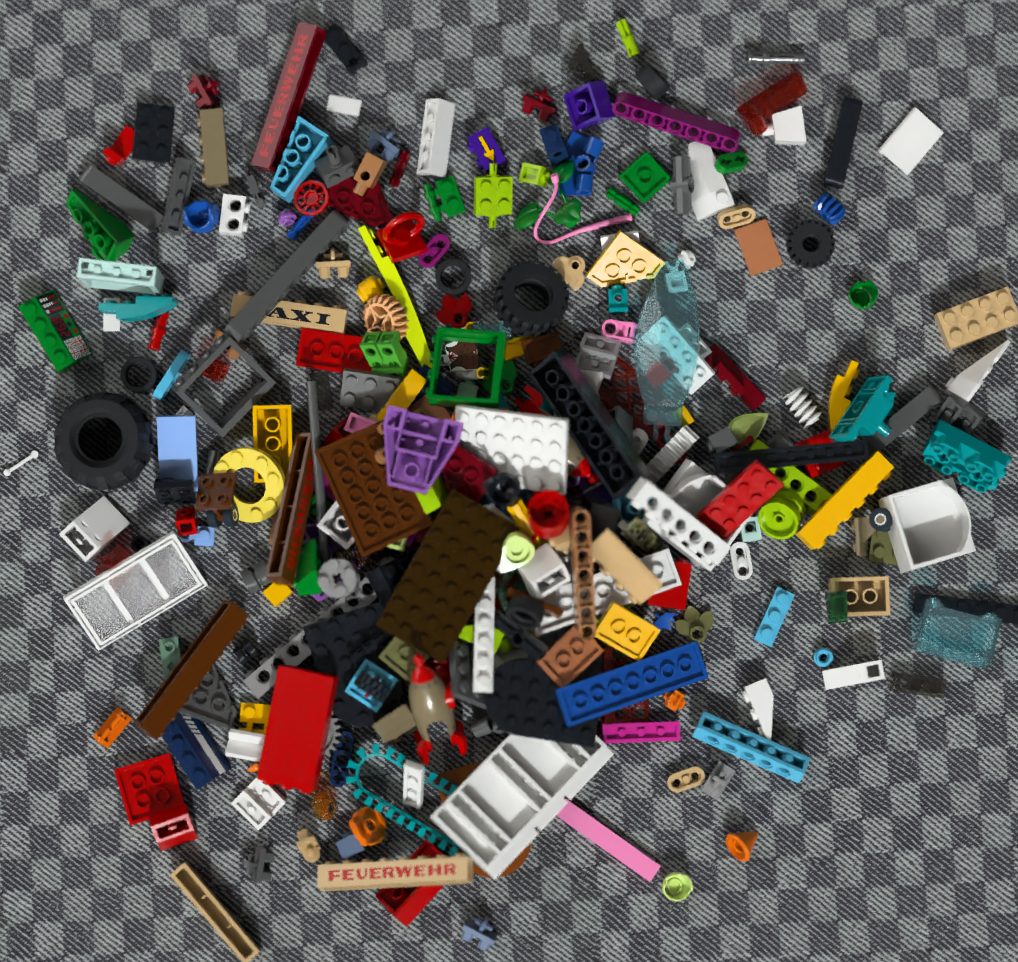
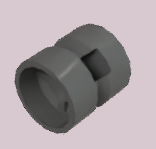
[240,560,273,594]

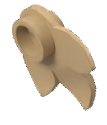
[552,256,586,291]

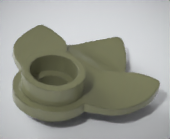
[675,606,713,643]

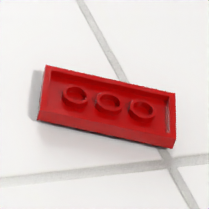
[296,328,372,373]

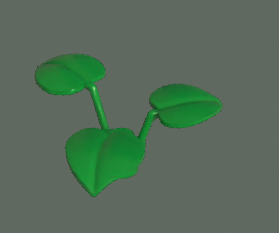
[514,160,581,230]

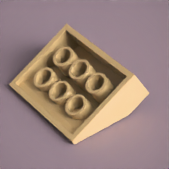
[592,529,663,605]

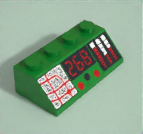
[18,290,94,374]

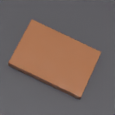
[536,624,604,688]

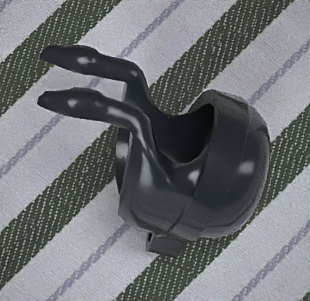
[483,472,521,509]

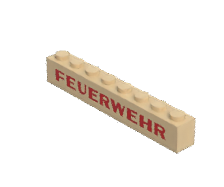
[317,854,473,892]

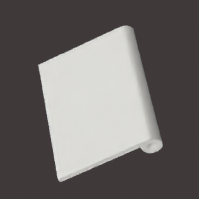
[878,107,944,175]

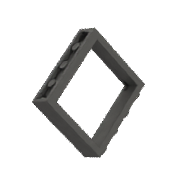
[171,333,276,437]

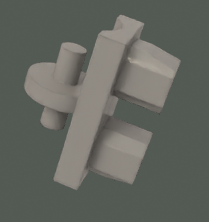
[701,761,736,800]

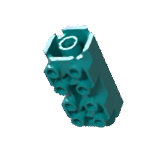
[922,419,1012,493]

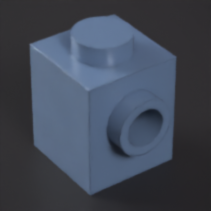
[336,831,366,860]

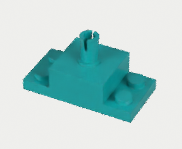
[828,375,894,442]

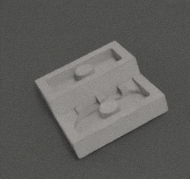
[575,332,621,380]

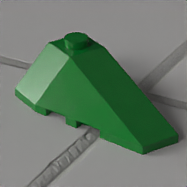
[66,189,135,262]

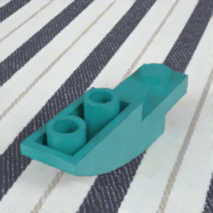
[98,293,178,322]

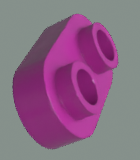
[418,234,450,268]

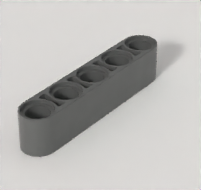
[78,164,164,233]
[864,385,943,456]

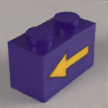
[466,127,506,174]

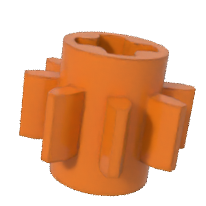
[662,689,687,712]

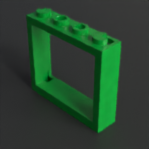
[426,327,507,410]

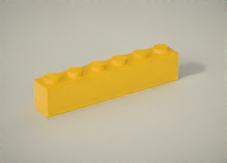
[795,451,894,550]

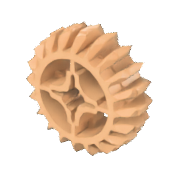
[362,294,409,342]

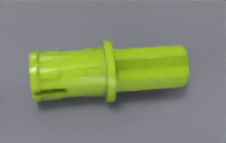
[616,19,640,57]

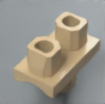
[316,248,351,279]
[296,828,322,863]

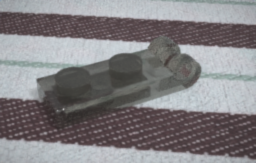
[890,672,946,699]

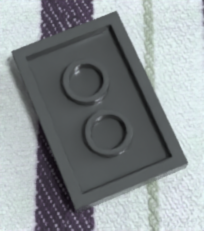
[340,368,401,411]

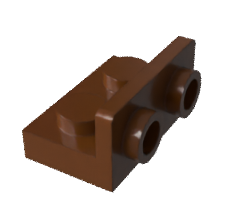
[521,331,563,367]

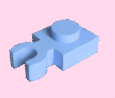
[181,526,215,547]

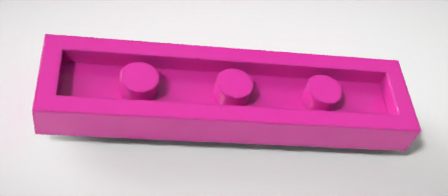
[602,721,680,743]

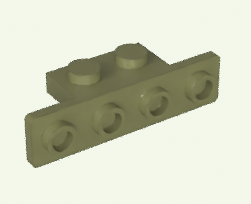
[617,517,663,555]

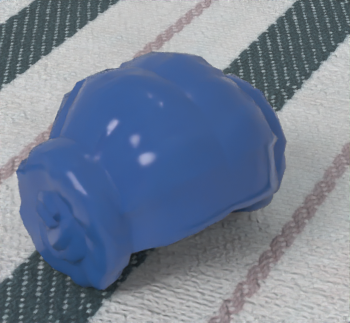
[183,200,221,234]

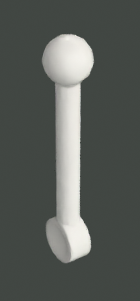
[3,451,39,476]

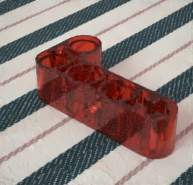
[737,72,808,135]

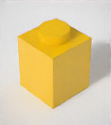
[262,583,294,608]

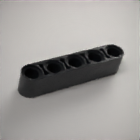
[823,96,863,189]

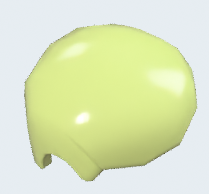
[662,872,693,902]

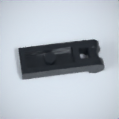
[324,24,367,77]

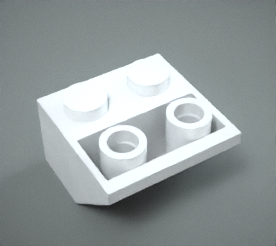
[517,543,571,599]

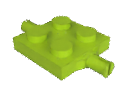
[474,163,513,228]

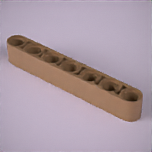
[569,506,596,641]

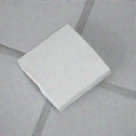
[231,777,288,831]

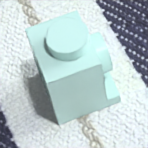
[740,514,762,543]

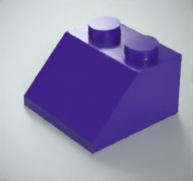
[563,81,615,131]

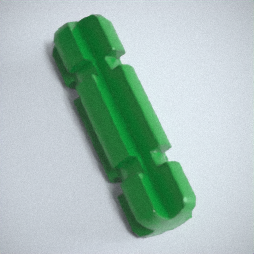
[606,188,640,216]

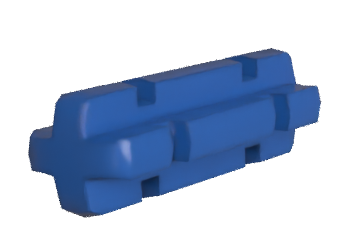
[287,208,315,241]

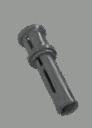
[746,48,805,66]

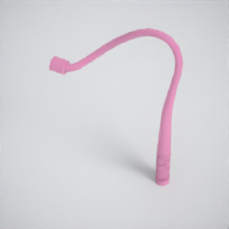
[533,173,633,244]

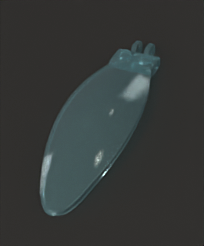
[635,259,700,441]

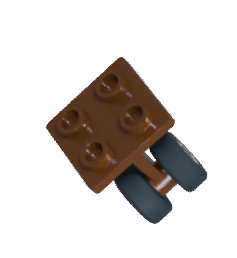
[195,473,239,528]

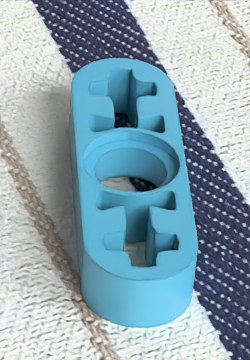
[152,349,191,401]

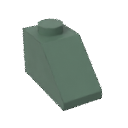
[456,380,479,398]

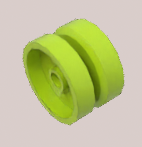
[758,490,806,540]

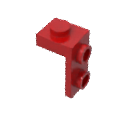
[103,126,134,167]

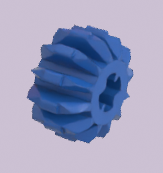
[813,193,846,225]

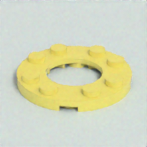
[213,447,286,523]

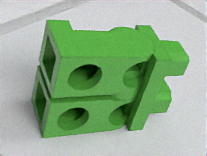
[359,331,410,378]

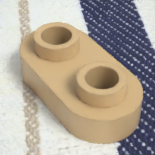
[717,204,756,229]
[667,767,705,793]

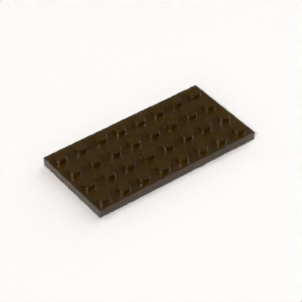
[376,489,521,664]

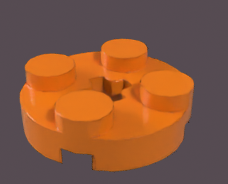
[349,807,387,846]

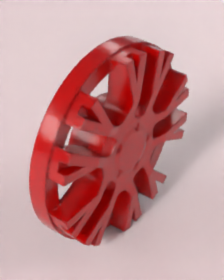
[294,180,330,216]

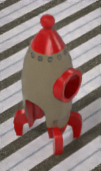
[504,385,599,484]
[408,653,468,765]

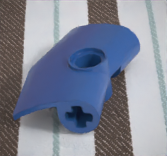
[557,132,605,196]

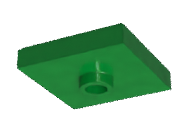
[618,151,672,205]

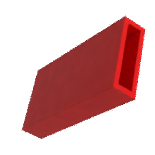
[257,664,339,794]

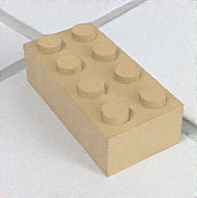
[933,286,1018,352]

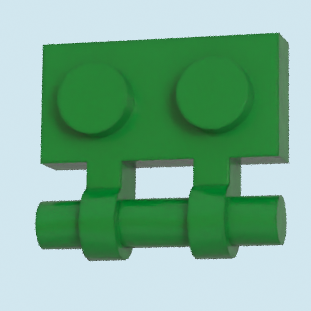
[423,176,466,222]

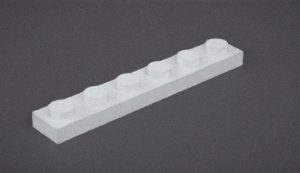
[473,577,495,693]

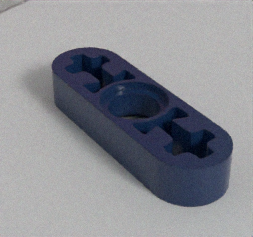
[330,731,354,787]

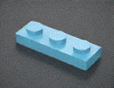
[754,587,795,647]

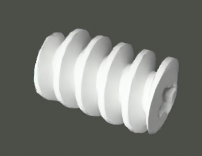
[782,386,821,430]

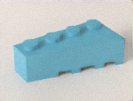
[270,116,332,203]

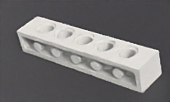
[627,477,731,566]

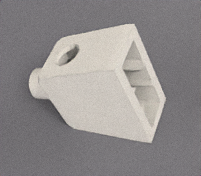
[761,106,806,145]

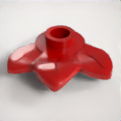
[435,294,472,329]

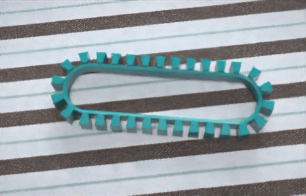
[346,744,477,865]

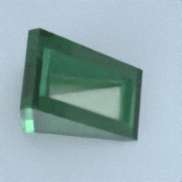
[825,591,848,624]

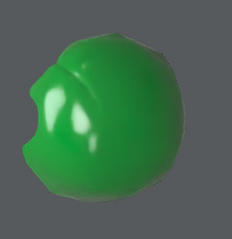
[848,280,879,310]

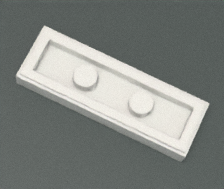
[403,760,425,809]

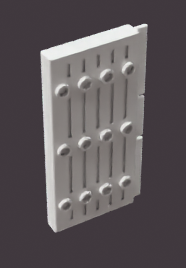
[430,734,614,880]

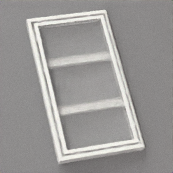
[63,531,208,651]

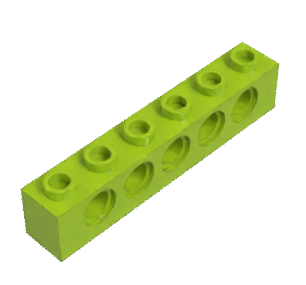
[747,439,832,515]

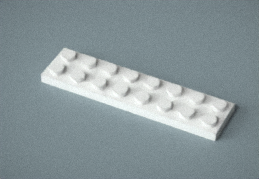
[533,548,682,636]

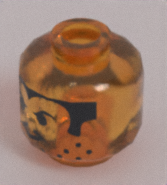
[310,790,338,821]

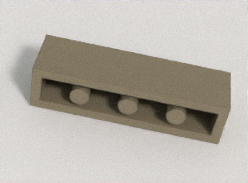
[197,108,230,188]

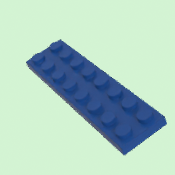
[555,641,709,727]

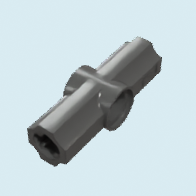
[670,156,694,215]

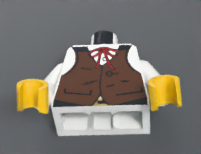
[440,321,489,381]

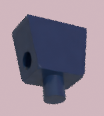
[539,124,570,166]

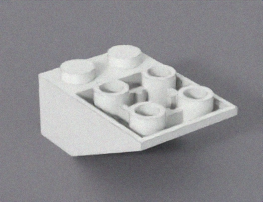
[59,496,131,563]

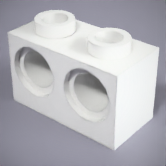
[219,194,250,237]

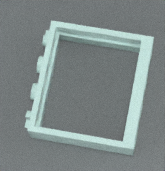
[77,258,165,296]

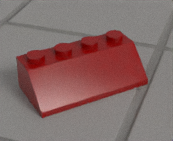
[375,839,445,926]

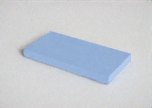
[156,415,199,492]

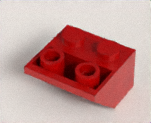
[149,804,198,851]

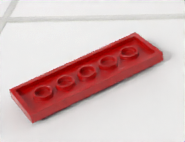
[681,459,784,558]

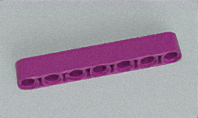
[612,92,741,152]

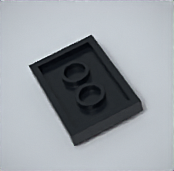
[131,102,175,164]

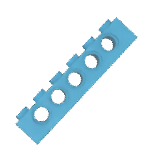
[692,711,810,783]

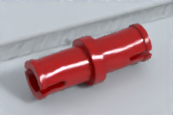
[148,312,170,351]

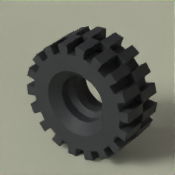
[786,219,835,269]

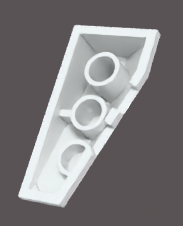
[945,340,1011,402]

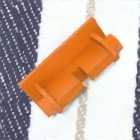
[93,707,132,749]

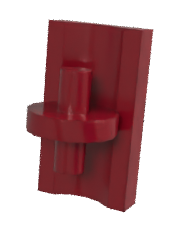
[187,74,220,109]
[522,88,558,122]

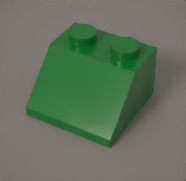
[293,539,322,596]

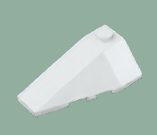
[688,142,735,221]

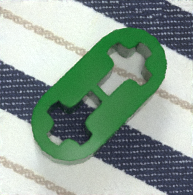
[714,151,748,174]

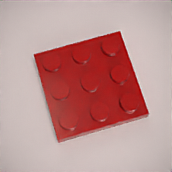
[114,753,185,825]

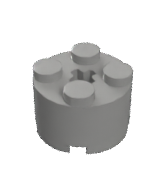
[318,559,360,598]

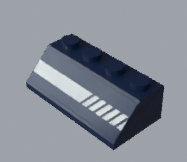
[162,712,231,790]

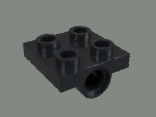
[154,478,197,505]

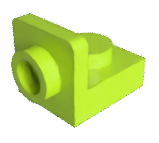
[518,162,551,188]

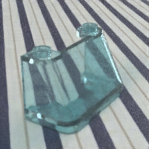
[911,598,1002,669]

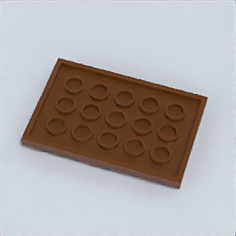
[314,419,433,557]

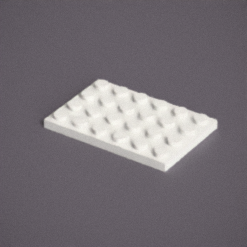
[455,404,569,495]

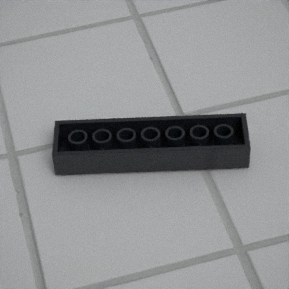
[528,349,652,499]

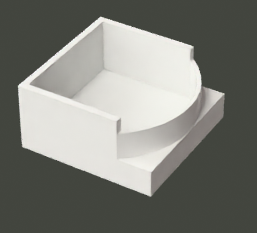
[642,459,752,572]
[878,478,976,573]

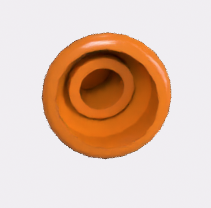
[725,831,758,862]

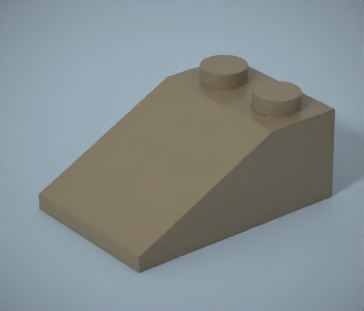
[372,704,417,746]

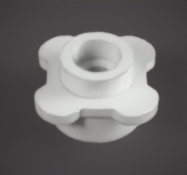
[677,250,696,270]

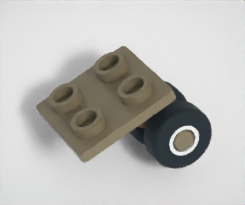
[852,508,893,557]

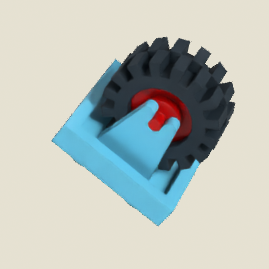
[344,659,398,712]

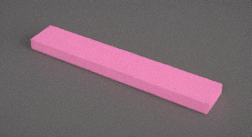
[556,799,661,882]

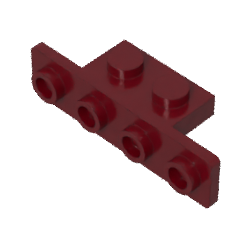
[704,344,766,411]

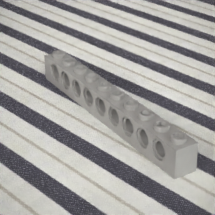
[243,556,394,699]

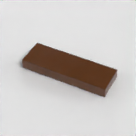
[505,588,564,619]

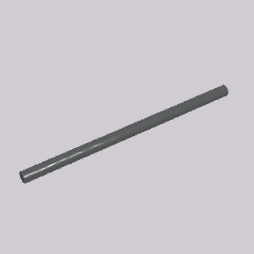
[307,381,330,567]

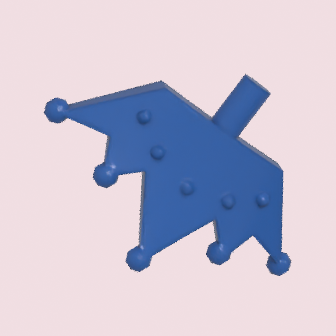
[653,612,679,633]

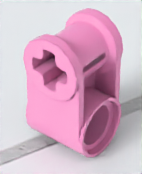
[601,319,639,344]

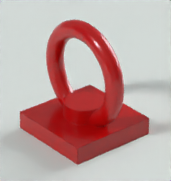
[376,211,427,263]

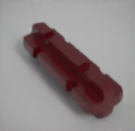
[389,151,410,188]

